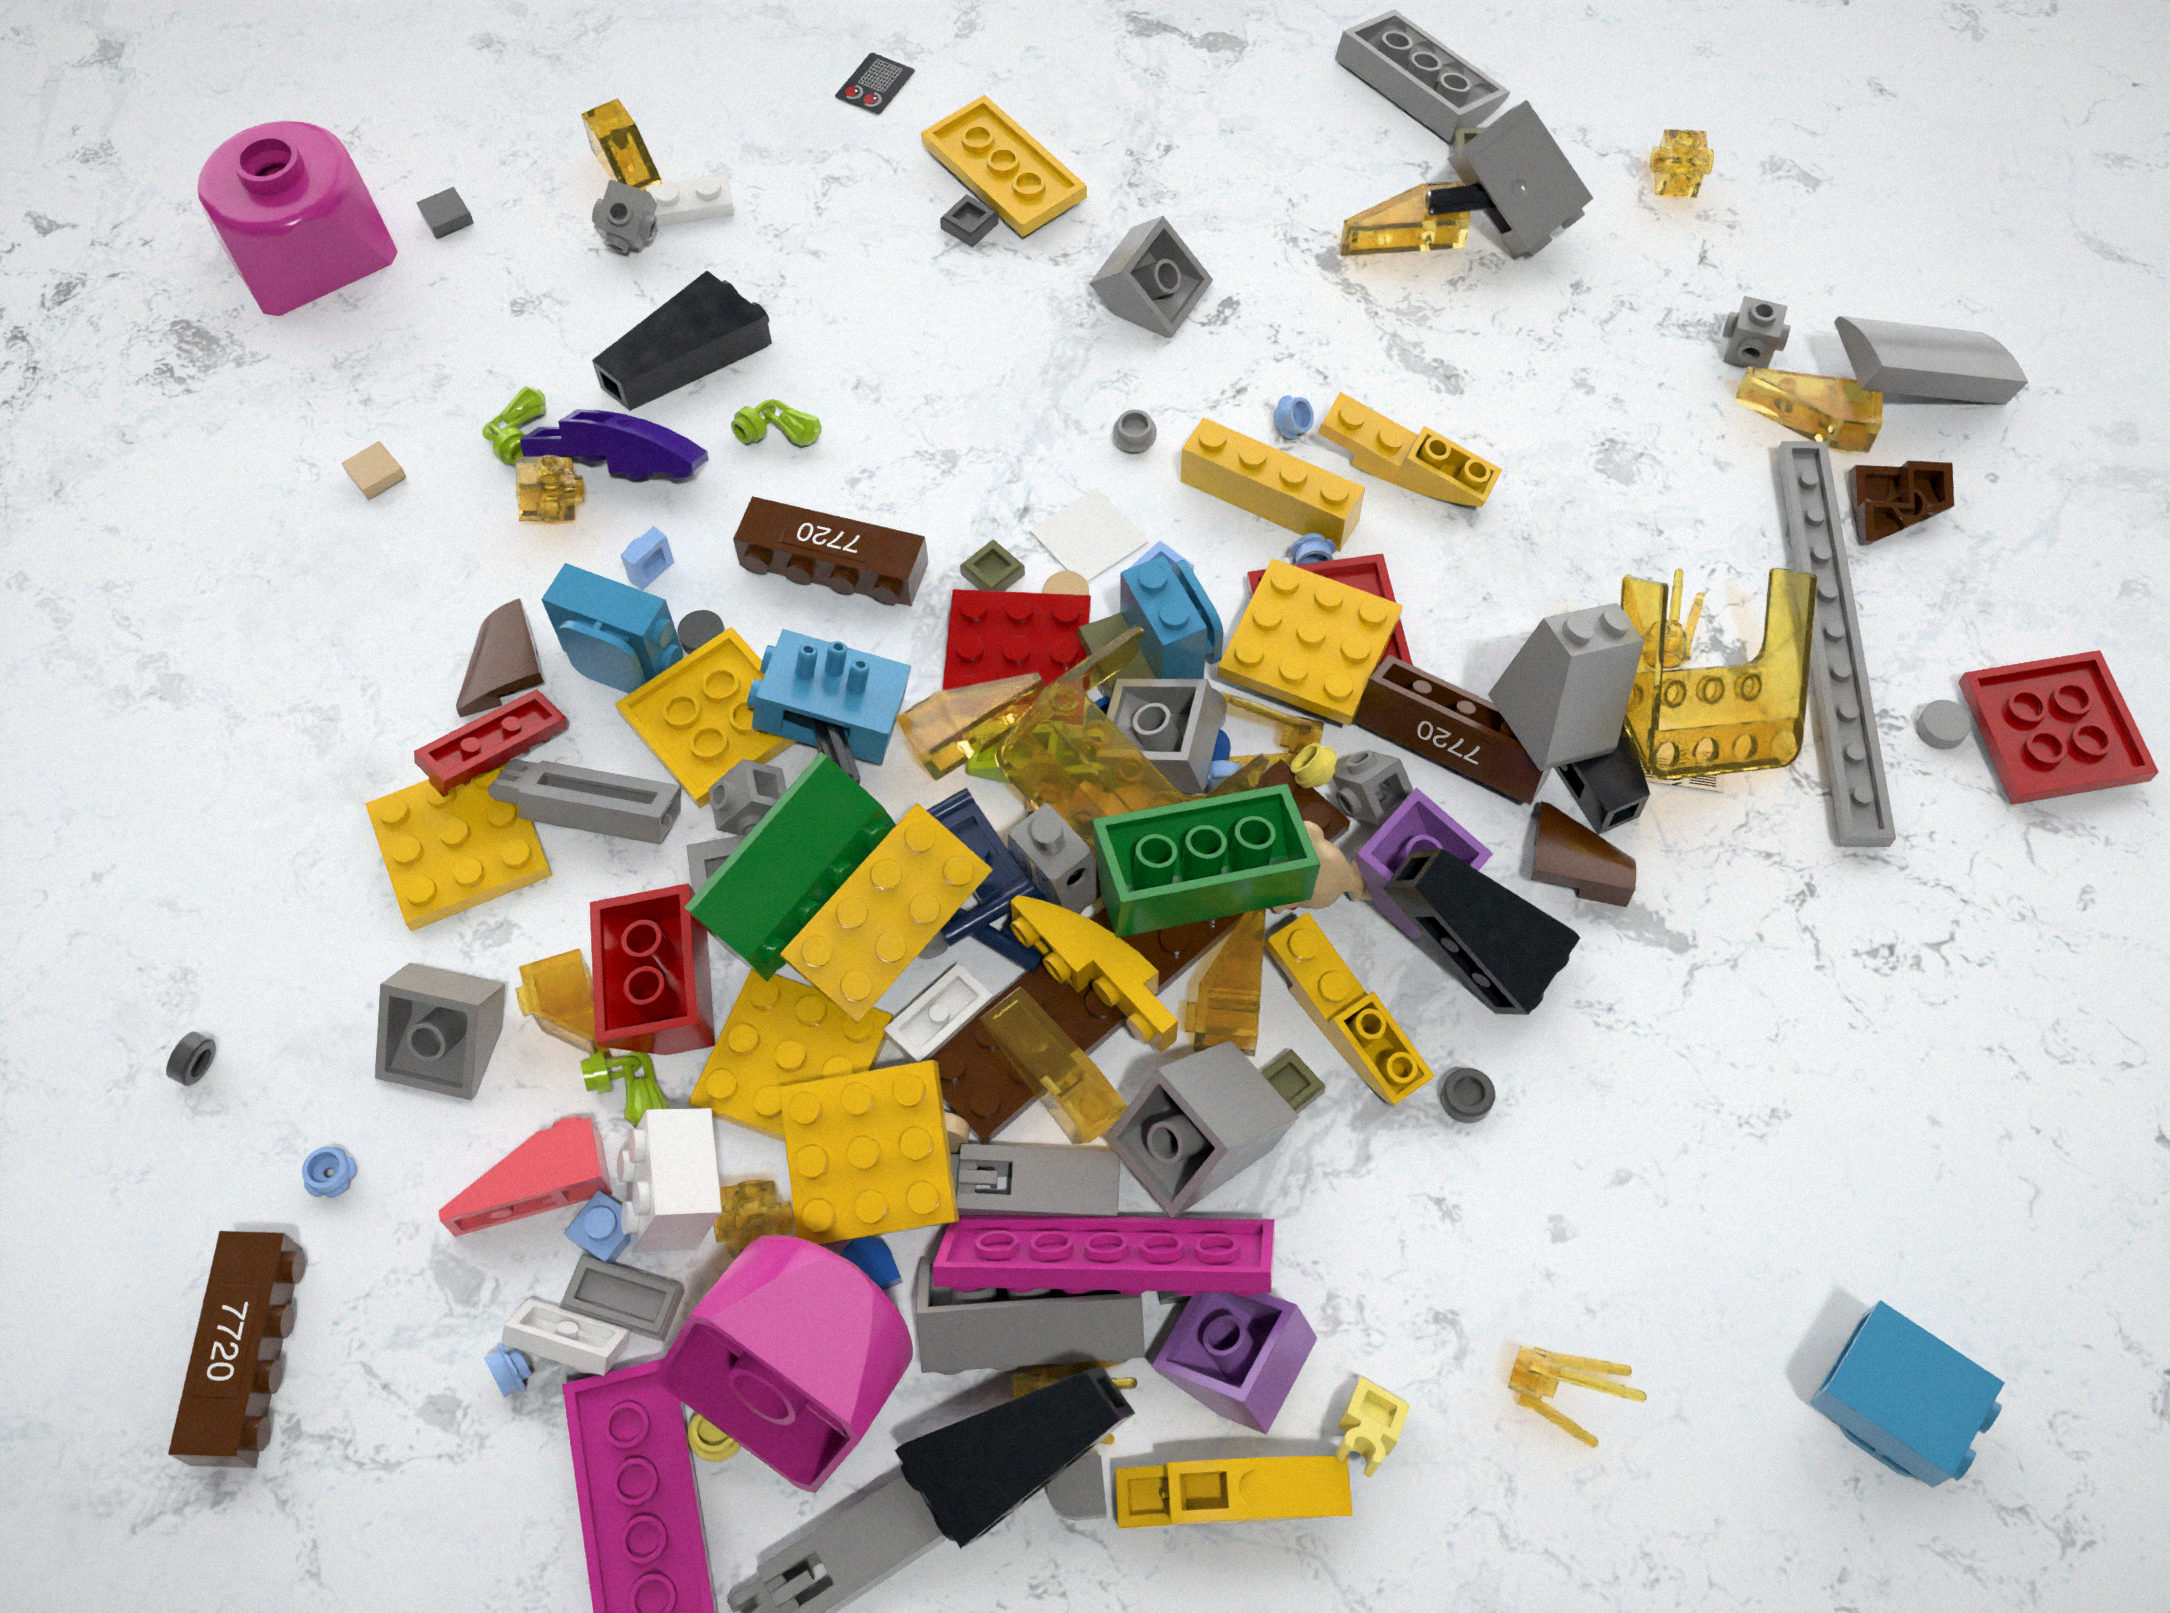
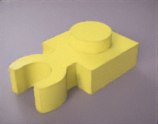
[1336,1377,1410,1478]

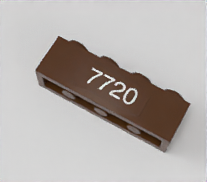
[733,496,929,606]
[1356,655,1552,805]
[168,1231,305,1468]

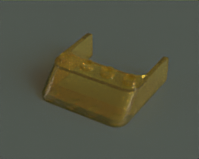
[1620,568,1818,780]
[995,624,1269,861]

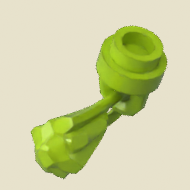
[482,386,546,465]
[731,399,822,446]
[580,1051,671,1128]

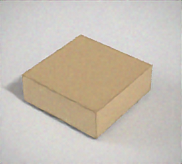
[341,441,406,500]

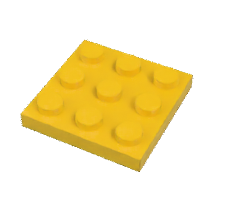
[1217,558,1403,726]
[615,626,797,809]
[365,760,553,931]
[688,970,894,1142]
[779,1060,959,1245]

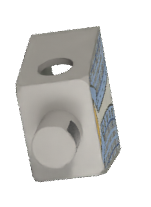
[1008,803,1102,914]

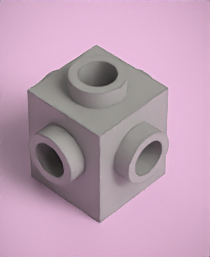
[592,179,657,253]
[1722,296,1791,373]
[1332,750,1413,826]
[709,759,787,836]

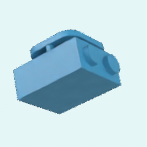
[1120,555,1224,679]
[541,563,683,694]
[1809,1300,2005,1488]

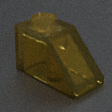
[581,98,662,191]
[515,948,613,1059]

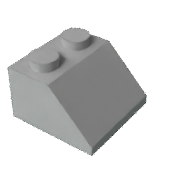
[1089,216,1213,338]
[1095,679,1223,793]
[375,963,505,1100]

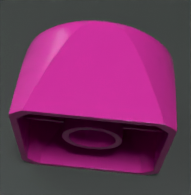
[197,121,398,316]
[656,1235,913,1493]

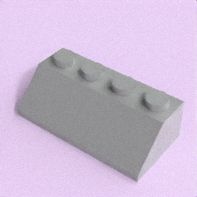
[916,1257,1145,1375]

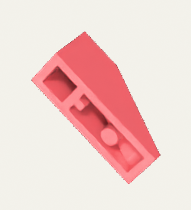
[438,1117,612,1237]

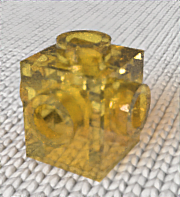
[1650,129,1714,198]
[515,455,584,523]
[714,1180,794,1259]

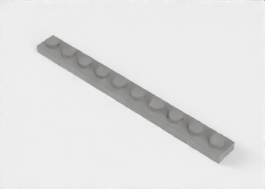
[1777,441,1896,847]

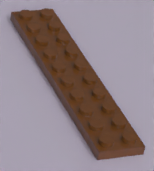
[927,759,1350,1145]

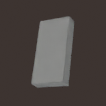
[560,1255,685,1342]

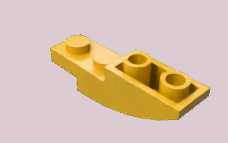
[1317,392,1502,507]
[1010,895,1178,1053]
[1264,912,1435,1107]
[1115,1455,1354,1530]

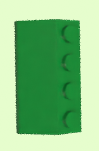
[684,752,896,982]
[1092,784,1321,938]

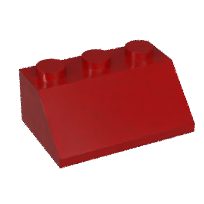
[589,883,715,1056]

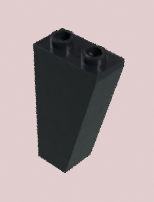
[592,271,772,411]
[1554,714,1650,835]
[1383,848,1580,1015]
[894,1366,1136,1549]

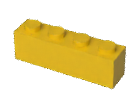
[1180,417,1365,552]

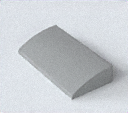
[1335,9,1510,143]
[1834,316,2028,405]

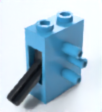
[747,629,911,784]

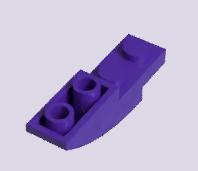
[520,409,709,479]

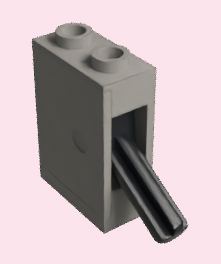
[1425,100,1594,256]

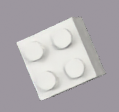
[617,1108,722,1253]

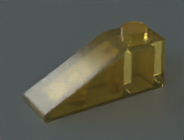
[1340,181,1471,256]
[1736,366,1883,453]
[896,672,1058,781]
[1185,909,1266,1057]
[979,987,1128,1144]

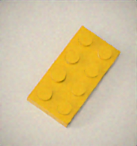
[921,94,1087,237]
[779,803,993,1024]

